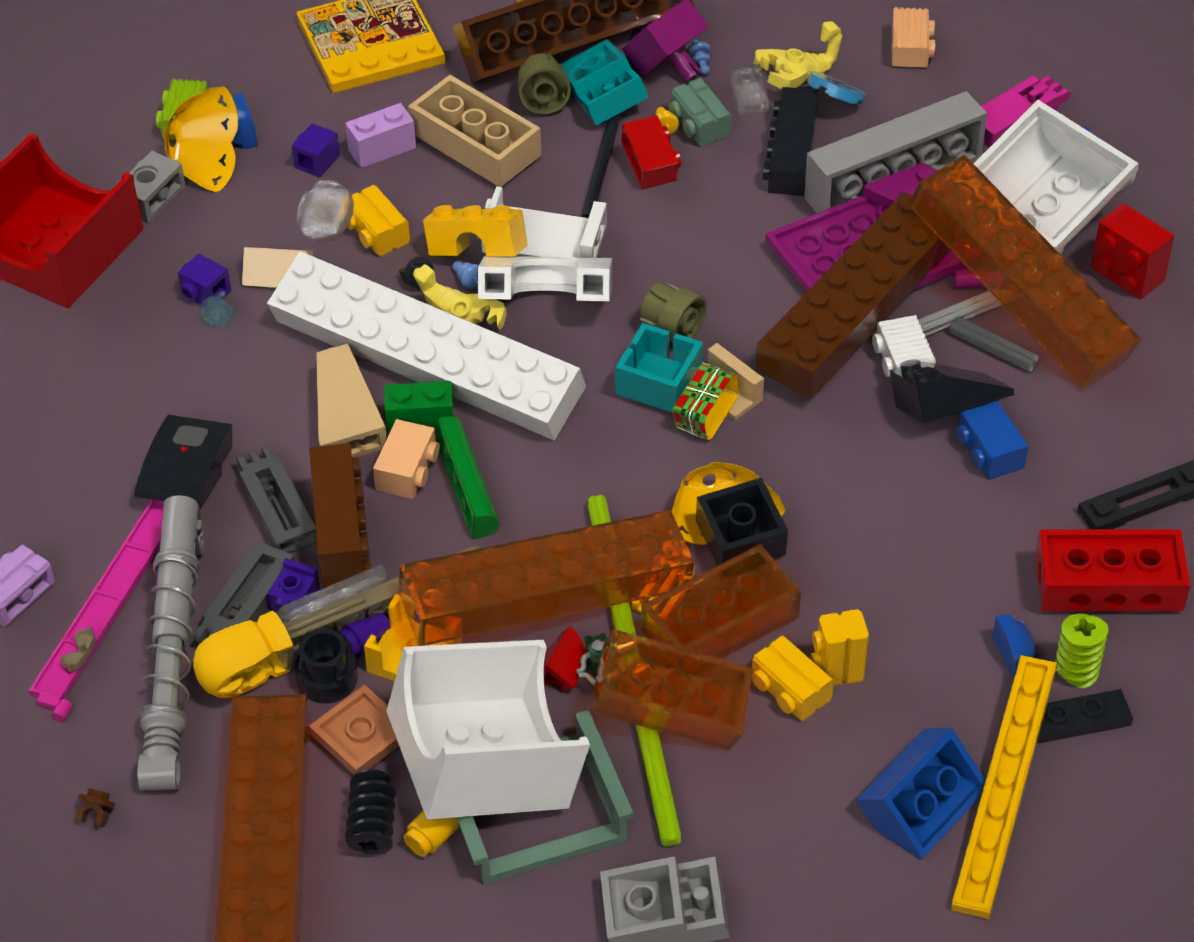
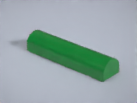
[436,416,500,540]

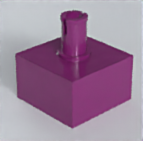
[622,0,709,82]

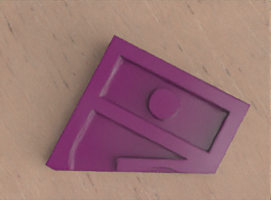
[863,163,948,208]

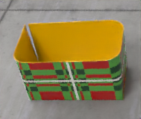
[672,362,740,440]

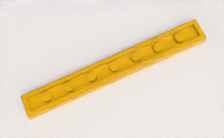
[952,655,1057,919]

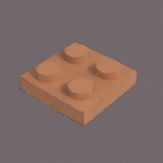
[309,684,399,775]

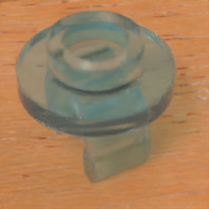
[200,291,235,327]

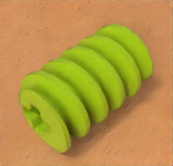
[1054,614,1109,689]

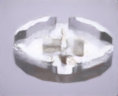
[296,180,354,242]

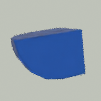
[221,92,258,149]
[992,614,1037,678]

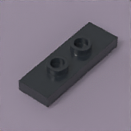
[1037,689,1133,743]

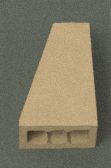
[316,343,387,457]

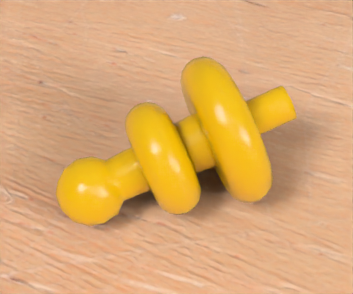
[655,107,679,135]

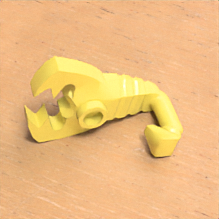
[753,21,842,89]
[413,264,507,331]

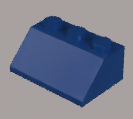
[856,728,986,859]

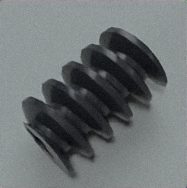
[345,770,396,854]

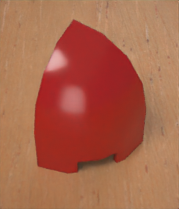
[544,626,587,691]

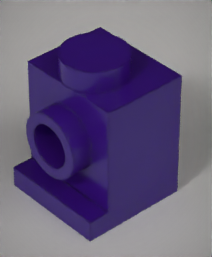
[267,558,320,618]

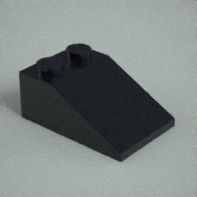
[889,359,1015,423]

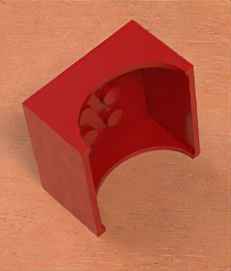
[0,133,144,309]

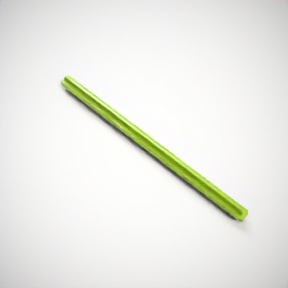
[588,494,681,847]

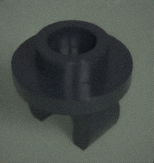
[398,256,434,289]

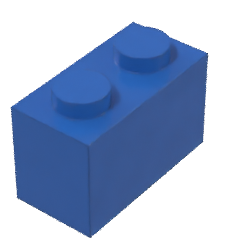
[956,400,1028,480]

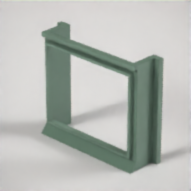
[456,710,634,885]

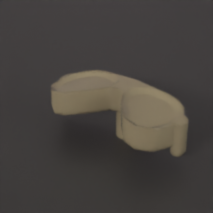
[60,626,96,672]

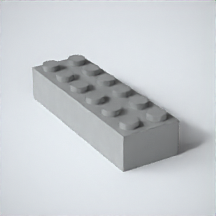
[804,91,987,213]

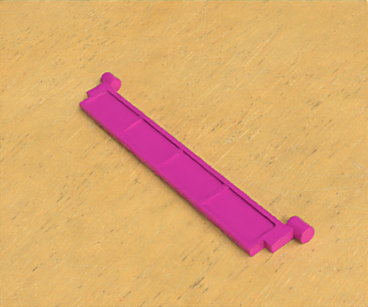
[29,500,164,722]

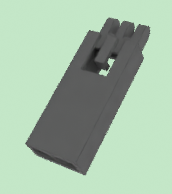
[236,445,317,553]
[194,541,295,643]

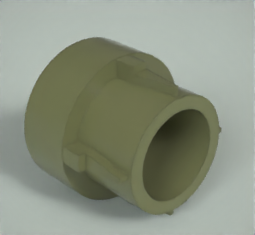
[517,53,571,114]
[640,282,707,343]

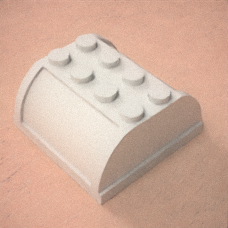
[955,100,1139,267]

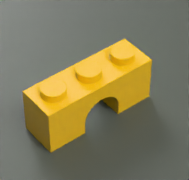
[423,205,528,257]

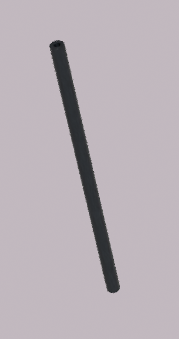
[582,28,642,218]

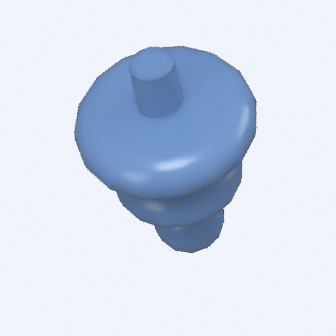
[686,40,711,75]
[452,261,479,290]

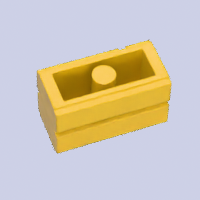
[343,185,410,257]
[810,609,869,686]
[751,635,834,721]

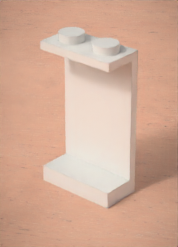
[477,186,607,258]

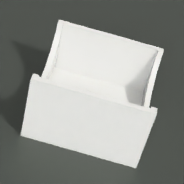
[386,640,590,819]

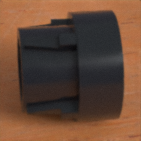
[295,629,358,704]

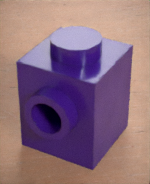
[292,123,340,178]
[178,253,232,310]

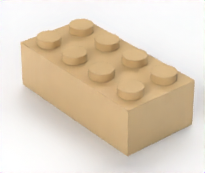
[408,75,542,187]

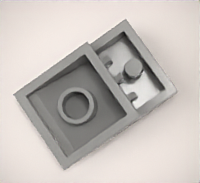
[600,856,730,942]

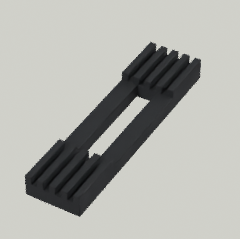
[1077,460,1194,529]

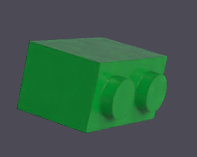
[384,381,454,436]

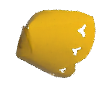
[164,86,238,193]
[670,462,785,545]

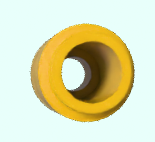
[403,810,459,857]

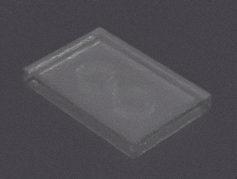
[276,564,387,624]

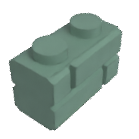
[668,78,732,147]

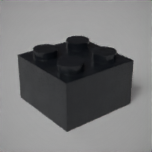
[696,477,788,575]

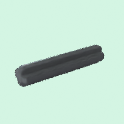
[949,317,1040,372]

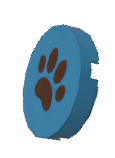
[807,71,866,106]

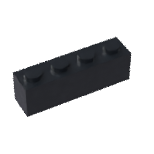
[763,87,819,196]

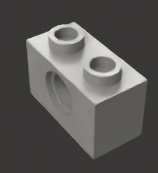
[129,151,186,223]

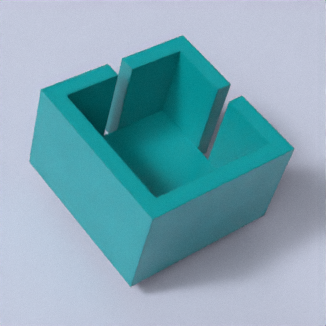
[615,323,703,413]

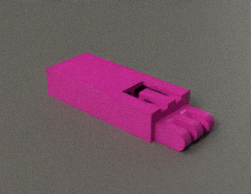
[981,75,1071,147]

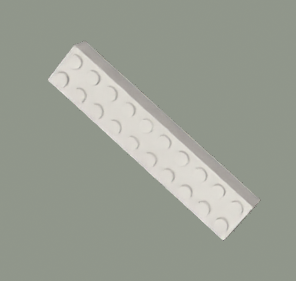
[267,251,586,441]

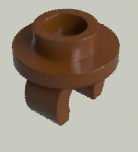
[76,788,116,827]

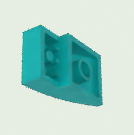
[560,40,649,125]

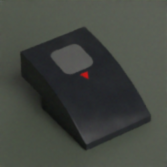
[134,414,232,507]

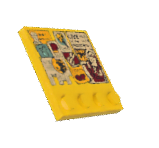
[296,0,445,93]

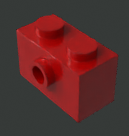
[621,115,681,190]

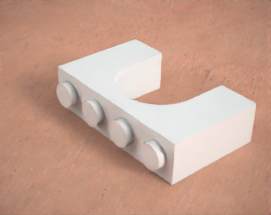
[478,256,612,301]

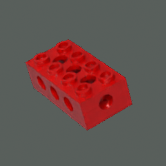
[1035,529,1190,612]

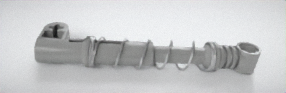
[138,495,205,791]

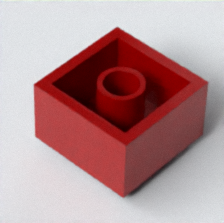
[1091,203,1175,300]

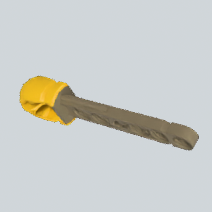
[193,546,489,699]

